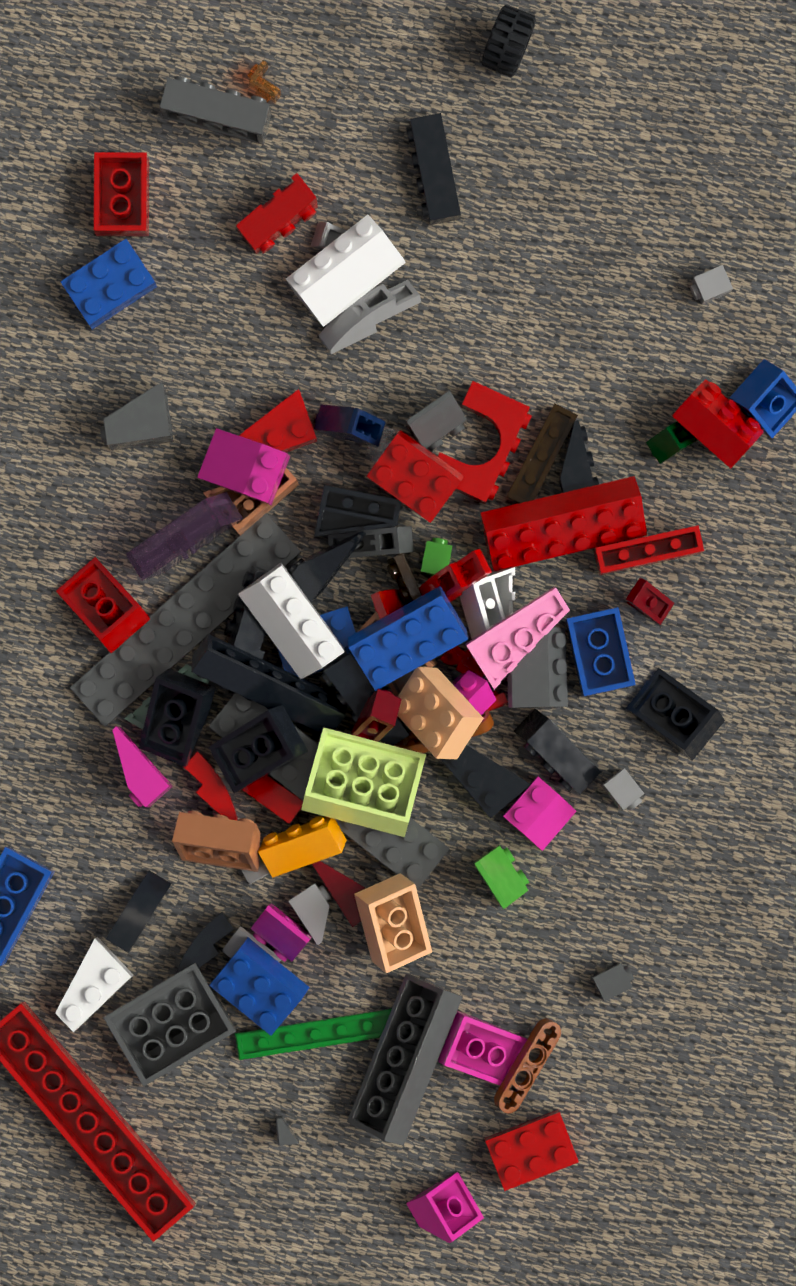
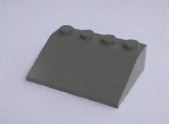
[103,963,237,1086]

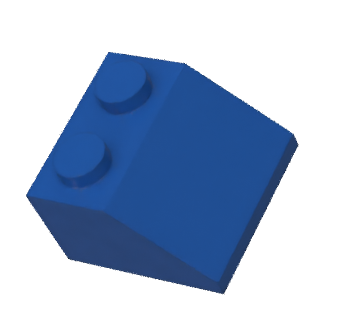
[730,359,796,438]

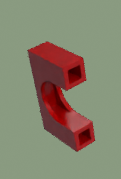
[438,381,532,504]

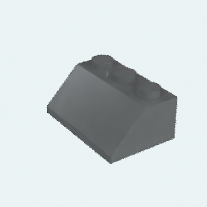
[508,627,568,708]

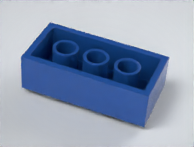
[348,586,468,691]
[0,847,55,966]

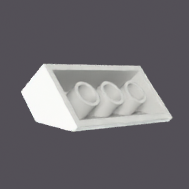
[286,215,406,327]
[238,563,345,679]

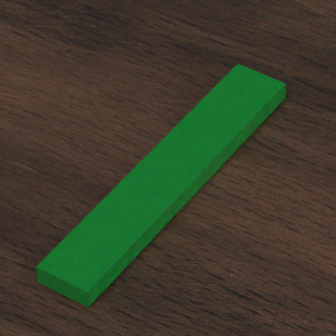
[235,1008,392,1060]

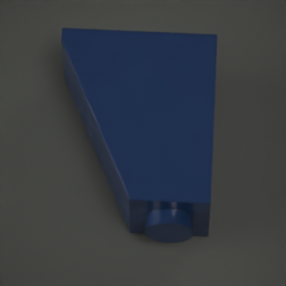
[314,404,385,447]

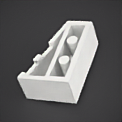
[460,567,515,639]
[55,937,134,1032]

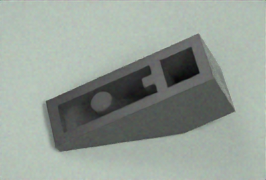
[328,526,414,558]

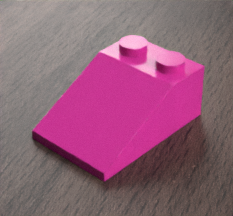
[197,428,290,506]
[113,726,173,807]
[251,903,312,962]
[437,1011,527,1085]

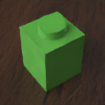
[421,538,452,576]

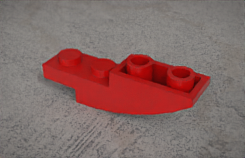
[419,549,492,602]

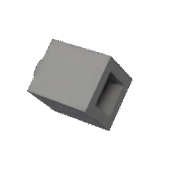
[690,265,733,305]

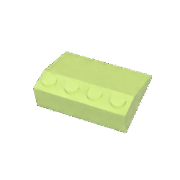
[301,727,426,837]

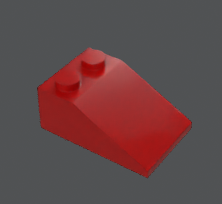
[56,557,150,653]

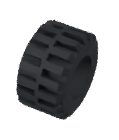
[482,4,536,78]

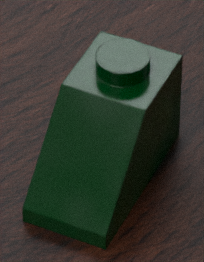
[646,421,698,464]

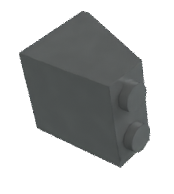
[100,384,174,451]

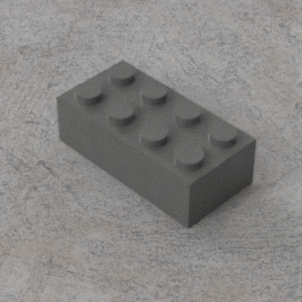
[159,76,272,145]

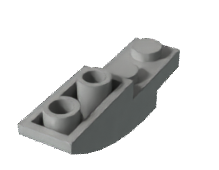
[319,280,421,354]

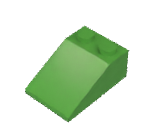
[473,845,530,909]

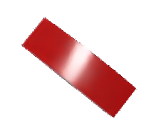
[184,751,239,821]
[242,775,303,824]

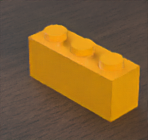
[258,816,347,878]

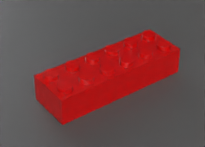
[480,476,647,572]

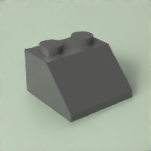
[406,390,467,452]

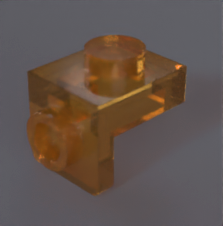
[248,60,281,104]

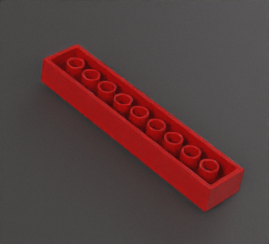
[0,1001,196,1242]

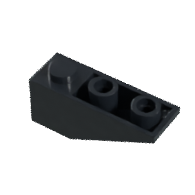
[559,420,599,493]

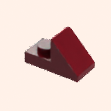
[626,577,675,625]

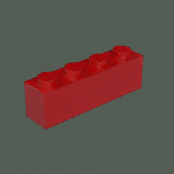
[593,525,704,576]

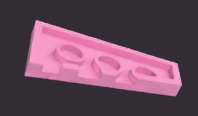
[465,587,570,689]

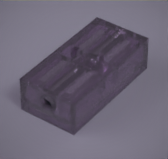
[126,492,243,581]

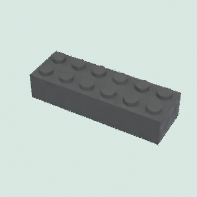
[347,973,463,1146]

